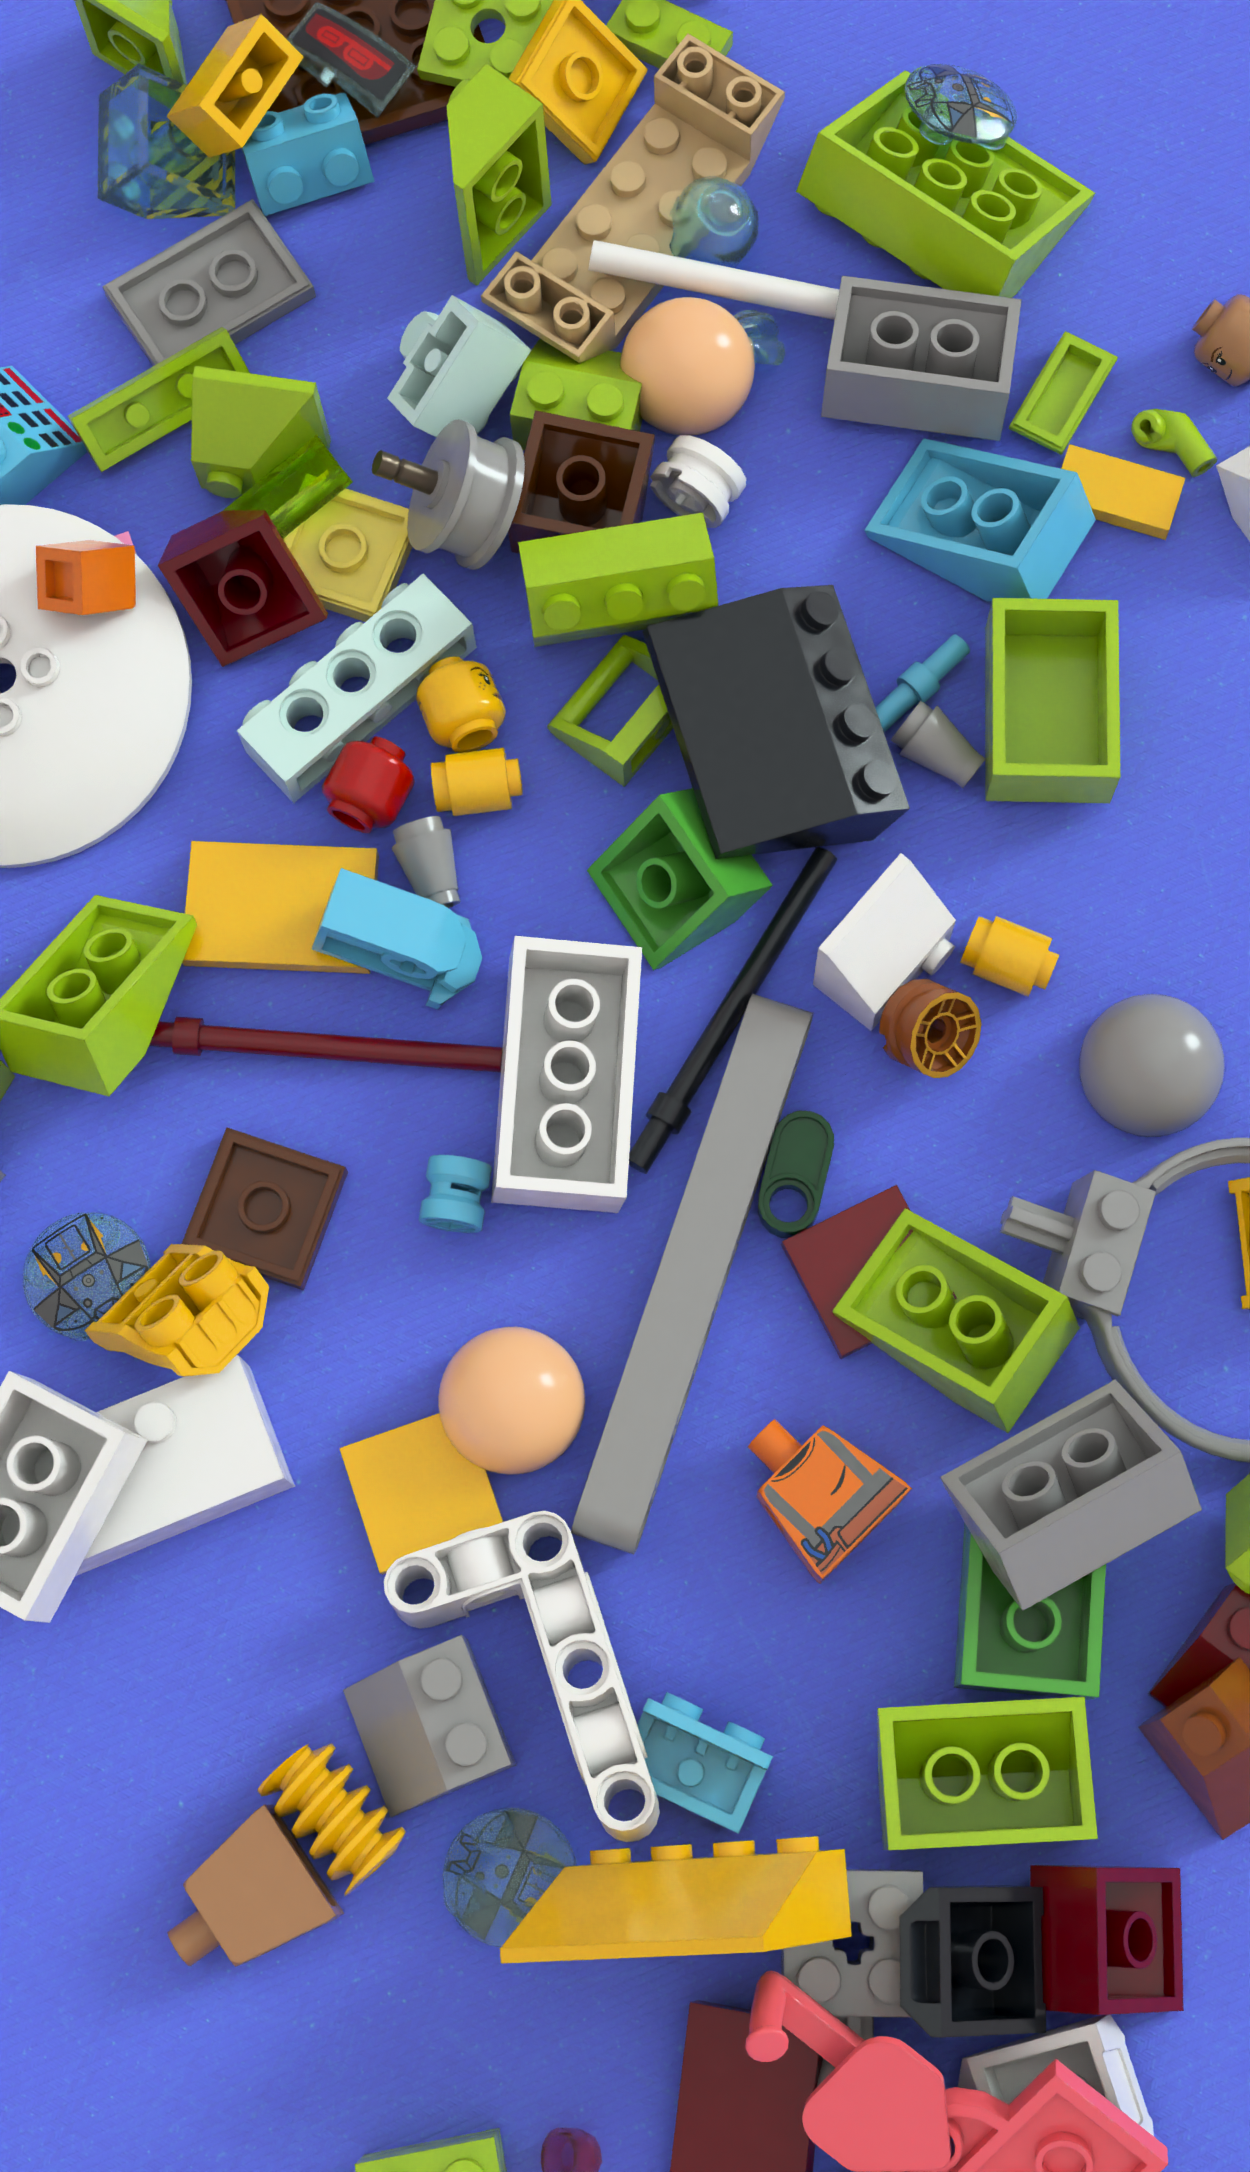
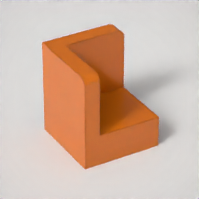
[36,540,136,615]

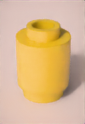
[431,747,523,816]
[960,916,1059,997]

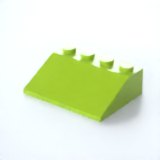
[796,70,1095,298]

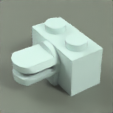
[387,295,531,437]

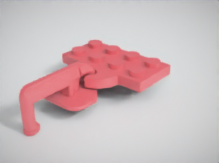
[745,1970,1168,2172]

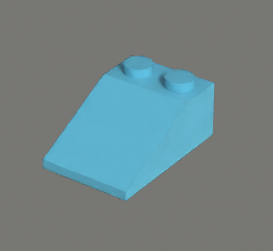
[864,438,1096,602]

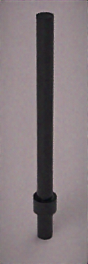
[629,847,837,1174]

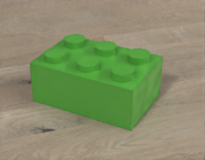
[954,1522,1106,1700]

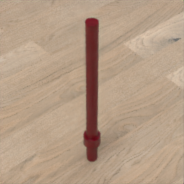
[149,1016,503,1072]

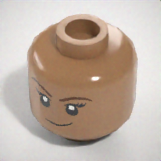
[1192,294,1250,386]

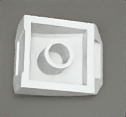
[958,2014,1154,2136]

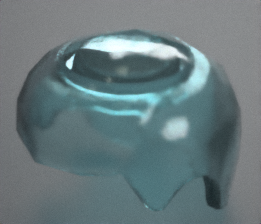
[669,176,759,268]

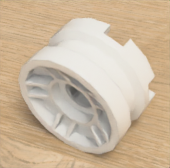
[650,435,746,528]

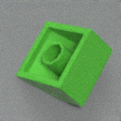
[587,788,773,970]

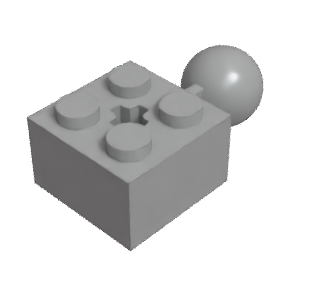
[781,1869,923,2087]

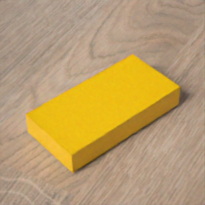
[1061,444,1186,540]

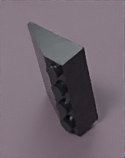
[642,585,910,859]

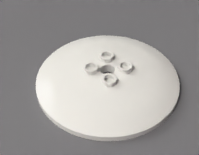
[0,504,192,868]

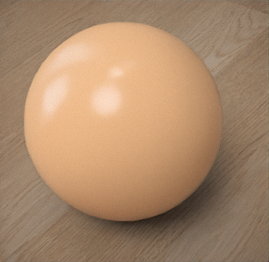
[620,297,755,436]
[438,1327,585,1475]

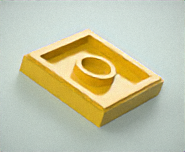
[509,0,648,165]
[339,1413,503,1575]

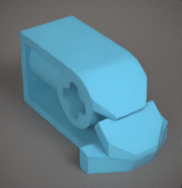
[311,868,482,1009]

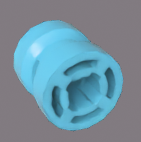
[419,1155,492,1233]

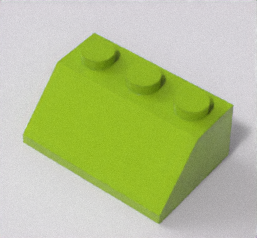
[446,63,552,286]
[518,512,719,647]
[877,1697,1098,1850]

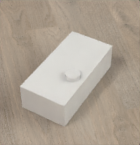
[491,936,642,1213]
[75,1355,295,1576]

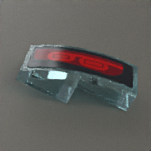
[287,1,417,118]

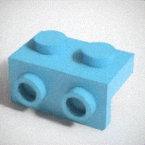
[241,93,375,216]
[637,1692,773,1834]

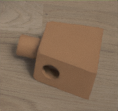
[167,1805,344,1967]

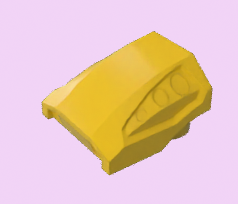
[84,1244,269,1376]

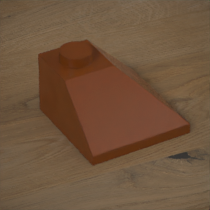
[1138,1657,1250,1840]

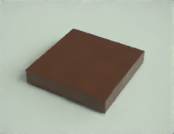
[182,1128,348,1290]

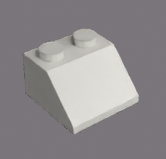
[813,853,956,1031]

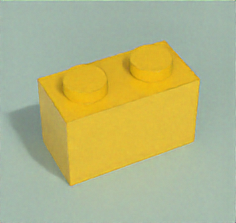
[166,14,304,158]

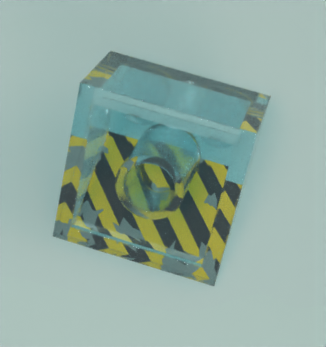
[98,63,235,219]

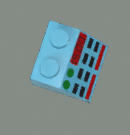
[0,366,88,505]

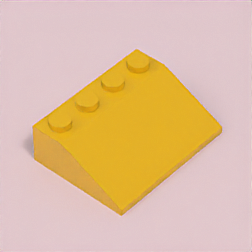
[500,1836,852,1964]

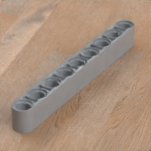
[571,994,813,1554]

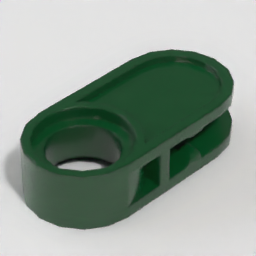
[758,1110,834,1238]

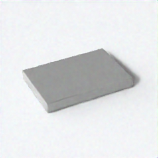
[102,199,316,366]

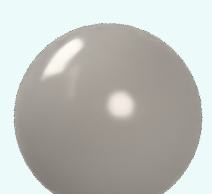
[1079,994,1225,1137]

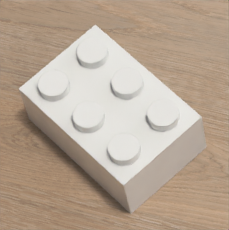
[0,1371,148,1623]

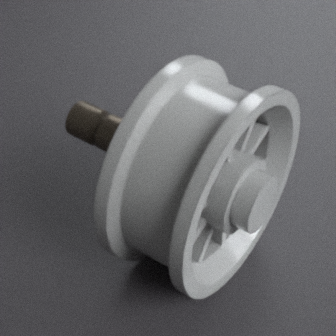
[372,419,525,570]

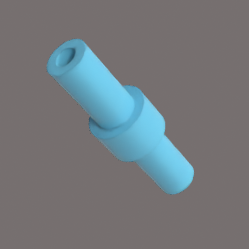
[875,634,970,732]

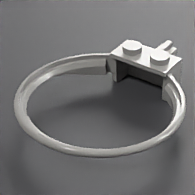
[1000,1138,1250,1463]

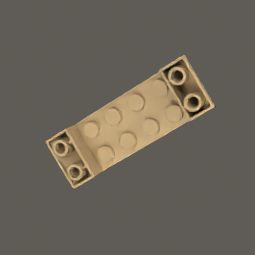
[481,34,785,363]

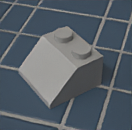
[343,1635,516,1817]

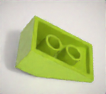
[0,895,197,1097]
[832,1208,1080,1433]

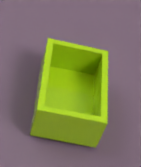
[985,598,1121,803]

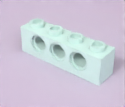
[237,573,477,803]

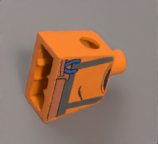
[748,1419,912,1584]

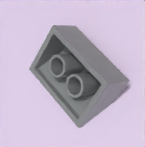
[821,276,1022,441]
[940,1379,1202,1611]

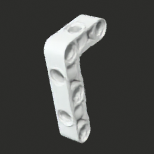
[384,1511,660,1842]

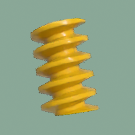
[257,1743,406,1896]

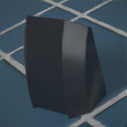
[899,1885,1046,2038]

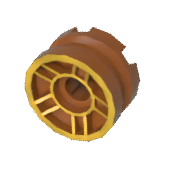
[879,979,982,1078]

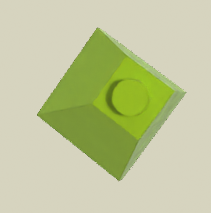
[74,0,187,105]
[191,366,331,498]

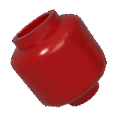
[322,736,415,833]

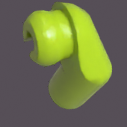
[1131,409,1218,477]

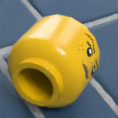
[416,656,506,753]

